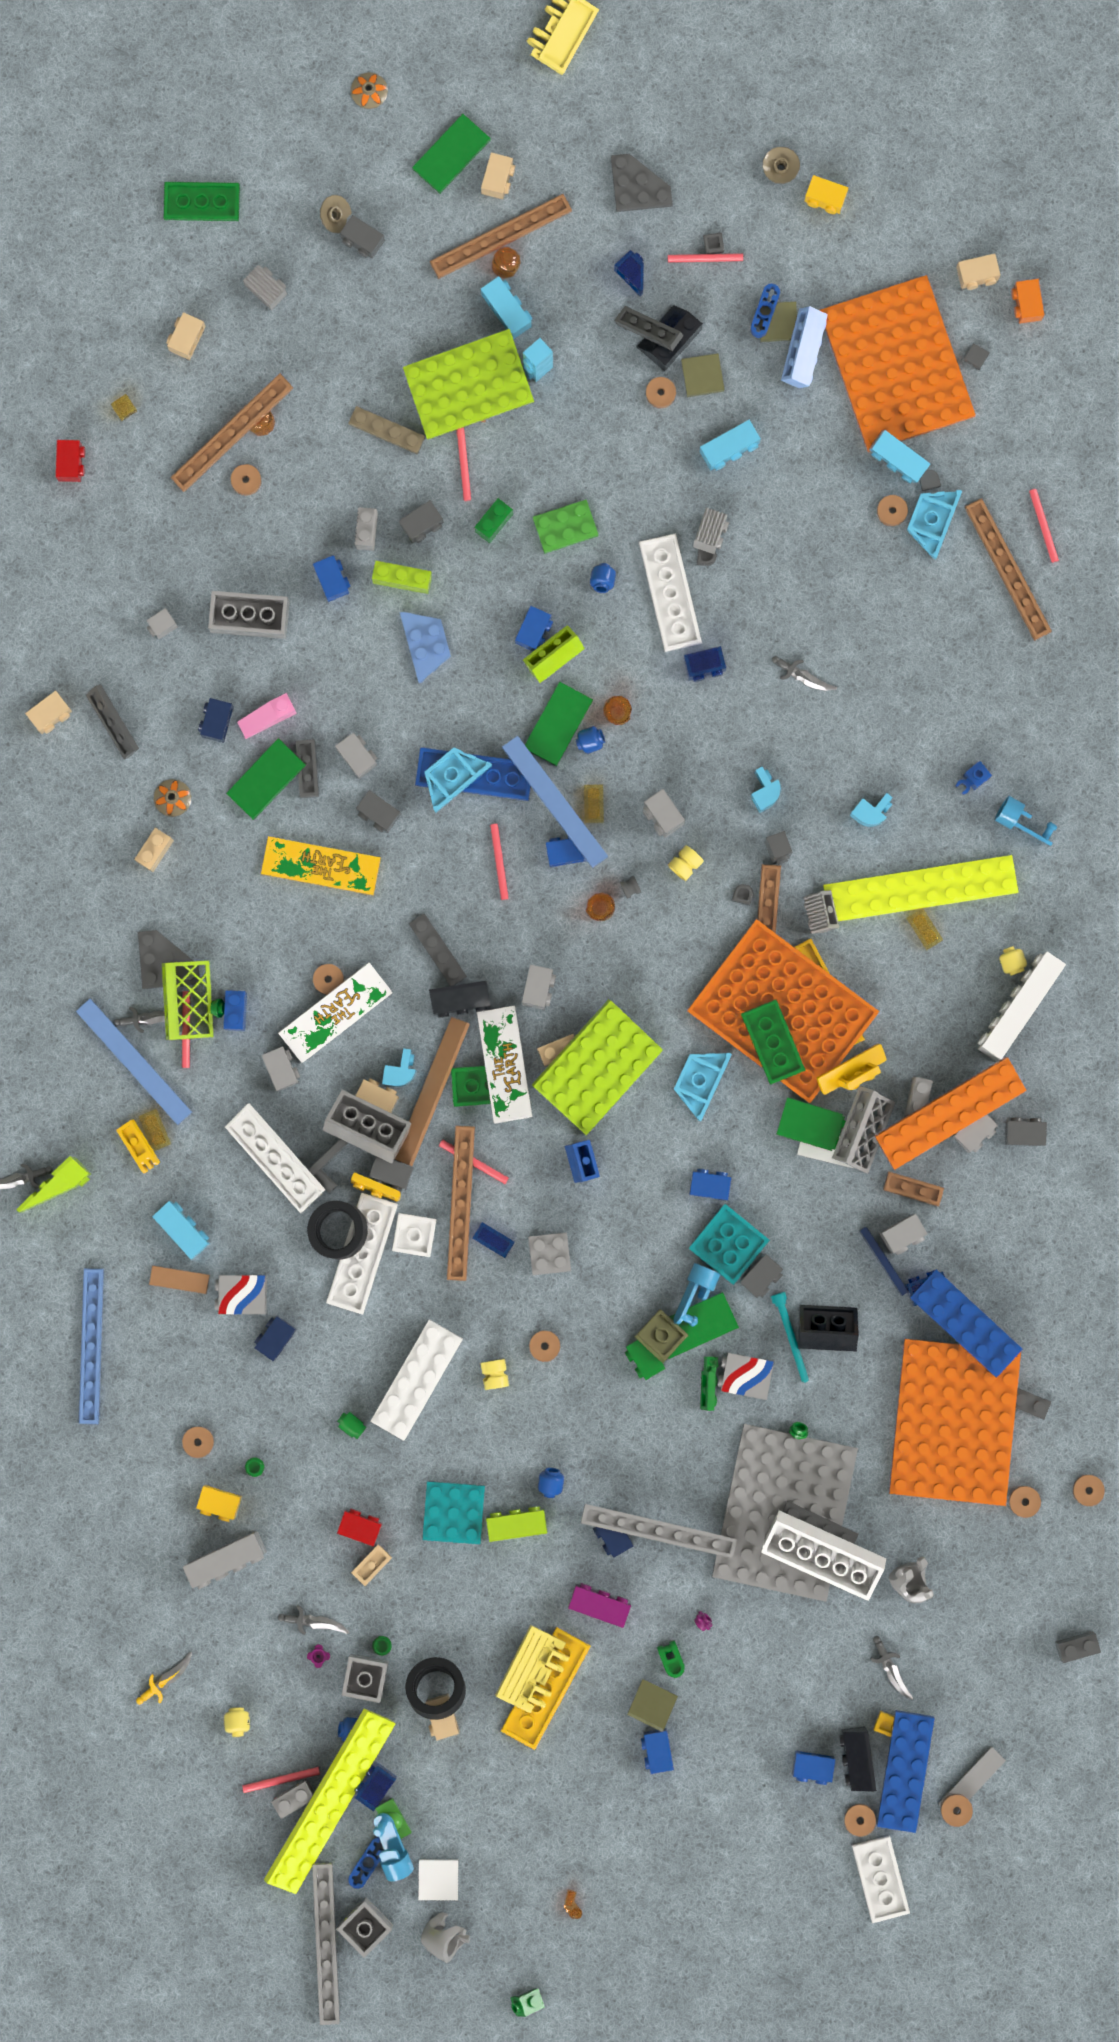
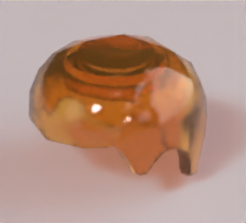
[492,247,521,279]
[250,411,275,436]
[603,696,632,725]
[586,892,615,922]

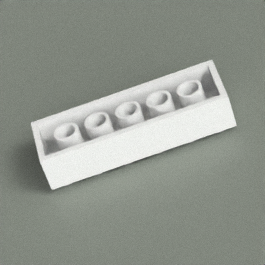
[978,952,1066,1062]
[371,1320,463,1441]
[761,1510,886,1601]

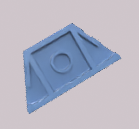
[400,612,451,683]

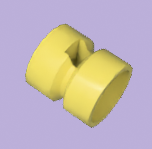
[668,845,704,881]
[480,1359,509,1390]

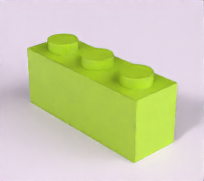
[372,560,432,594]
[523,625,585,683]
[486,1506,547,1542]

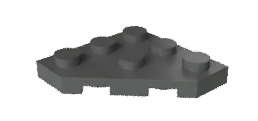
[611,154,672,212]
[138,930,200,989]

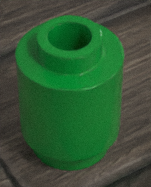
[337,1412,367,1439]

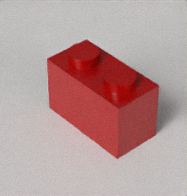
[56,440,85,482]
[337,1508,382,1547]

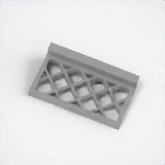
[832,1086,895,1174]

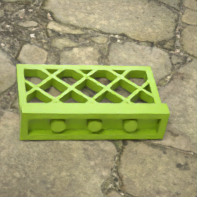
[162,961,214,1040]

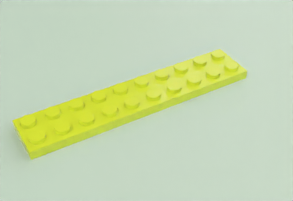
[823,855,1018,922]
[264,1708,396,1894]

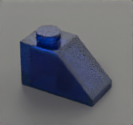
[614,250,644,297]

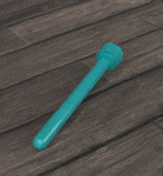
[770,1292,809,1383]

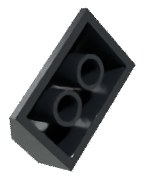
[637,305,703,371]
[429,981,491,1018]
[798,1305,859,1352]
[839,1726,877,1792]

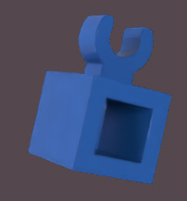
[955,761,992,795]

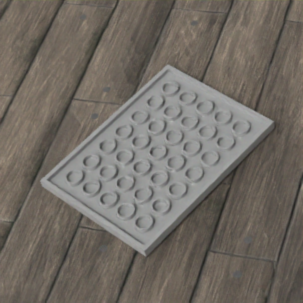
[712,1424,858,1602]

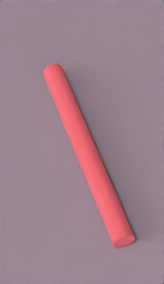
[668,253,743,263]
[457,427,471,501]
[1029,489,1059,563]
[490,824,509,900]
[182,991,190,1068]
[439,1139,509,1184]
[242,1767,320,1793]

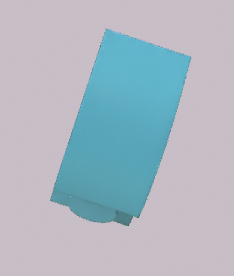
[750,767,781,813]
[850,793,893,827]
[382,1048,416,1087]

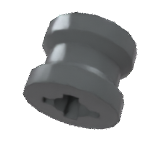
[620,876,641,899]

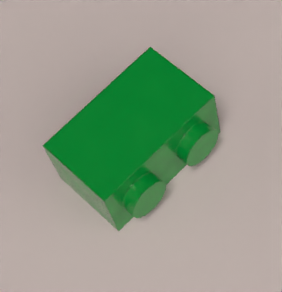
[474,498,513,544]
[624,1340,666,1380]

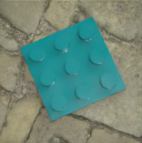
[688,1204,770,1285]
[422,1481,485,1545]

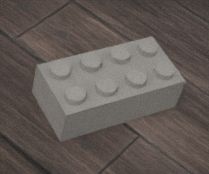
[208,591,290,639]
[323,1090,411,1163]
[183,1531,267,1590]

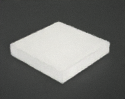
[392,1213,437,1257]
[419,1859,458,1900]

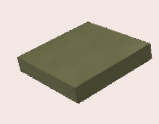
[759,301,797,342]
[681,353,725,397]
[634,1309,688,1363]
[627,1679,678,1732]

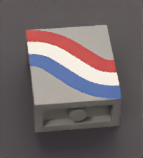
[215,1275,267,1314]
[717,1352,774,1400]

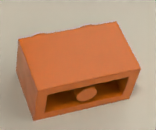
[1011,279,1044,324]

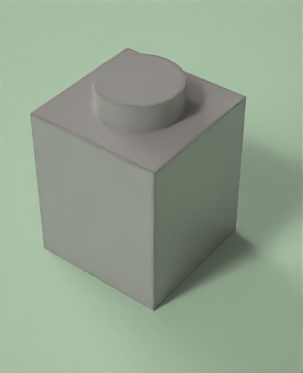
[146,608,178,639]

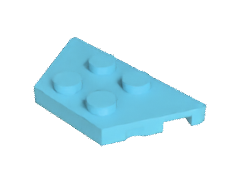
[907,490,962,560]
[425,748,492,813]
[674,1053,732,1121]

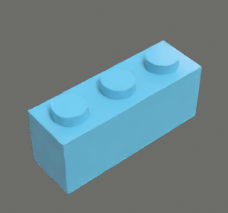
[481,277,532,339]
[523,338,553,382]
[699,419,761,471]
[869,430,930,483]
[152,1201,210,1259]

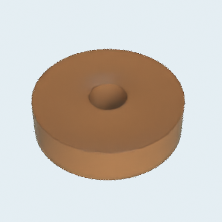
[646,377,676,408]
[231,464,261,496]
[877,495,908,526]
[313,964,344,995]
[529,1331,560,1362]
[182,1426,214,1458]
[1073,1475,1105,1506]
[1009,1486,1041,1518]
[940,1794,973,1827]
[844,1804,876,1837]

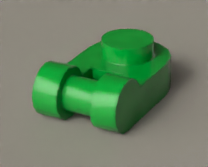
[657,1640,685,1678]

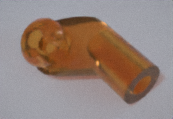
[564,1889,582,1919]

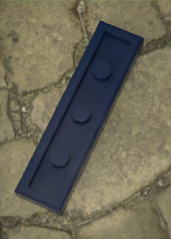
[859,1227,908,1296]

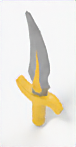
[136,1652,192,1705]

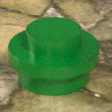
[210,999,225,1018]
[789,1422,808,1440]
[245,1457,265,1477]
[372,1636,392,1656]

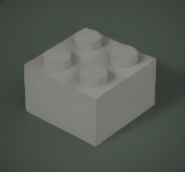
[643,789,685,838]
[522,964,556,1010]
[879,1214,927,1255]
[528,1233,571,1275]
[342,1654,389,1703]
[336,1897,393,1958]

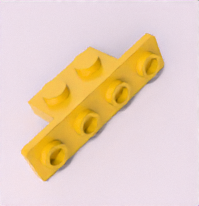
[817,1043,887,1095]

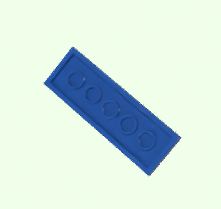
[415,747,531,801]
[910,1269,1023,1378]
[877,1710,935,1833]

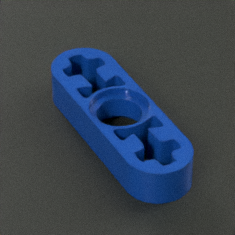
[751,284,780,338]
[349,1836,384,1889]

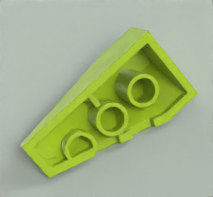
[16,1156,91,1213]

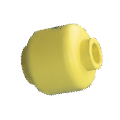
[999,946,1027,976]
[224,1708,250,1737]

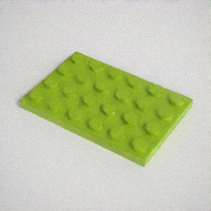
[403,329,534,440]
[532,999,663,1136]

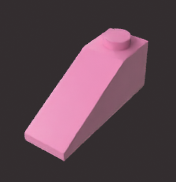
[237,693,297,739]

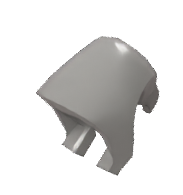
[889,1557,934,1604]
[421,1912,470,1963]

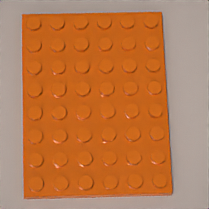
[820,275,976,452]
[687,919,880,1104]
[889,1338,1021,1506]

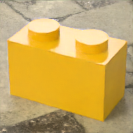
[804,175,849,214]
[196,1485,242,1522]

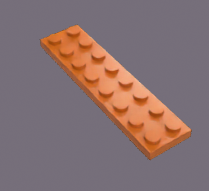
[874,1057,1027,1170]

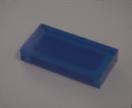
[472,1222,515,1258]

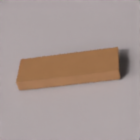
[883,1172,944,1207]
[149,1266,210,1294]

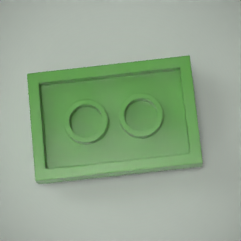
[533,499,598,554]

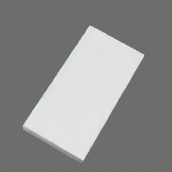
[852,1835,910,1923]

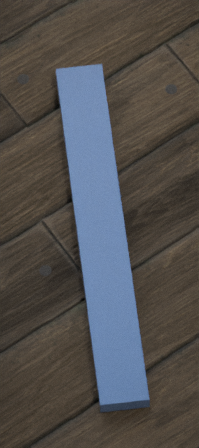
[502,736,608,868]
[76,999,192,1125]
[79,1268,104,1424]

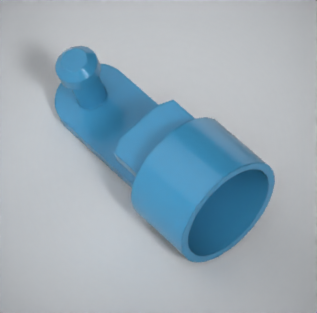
[994,796,1057,846]
[674,1263,720,1327]
[373,1813,414,1881]

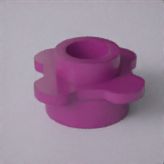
[694,1611,713,1631]
[307,1644,330,1668]

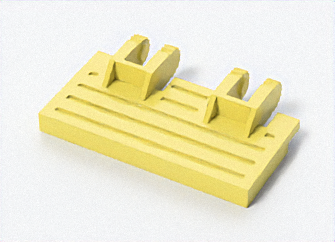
[527,0,599,75]
[495,1625,570,1713]

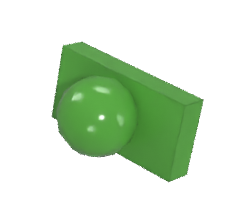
[375,1798,412,1839]

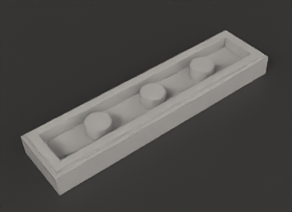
[938,1746,1006,1814]

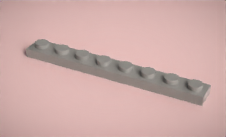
[580,1504,737,1558]
[312,1863,340,2025]

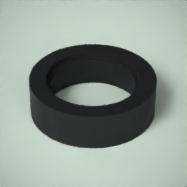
[307,1201,368,1260]
[405,1657,466,1720]

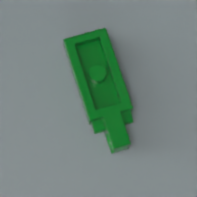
[700,1356,719,1411]

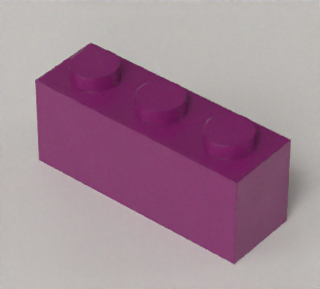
[568,1583,631,1628]

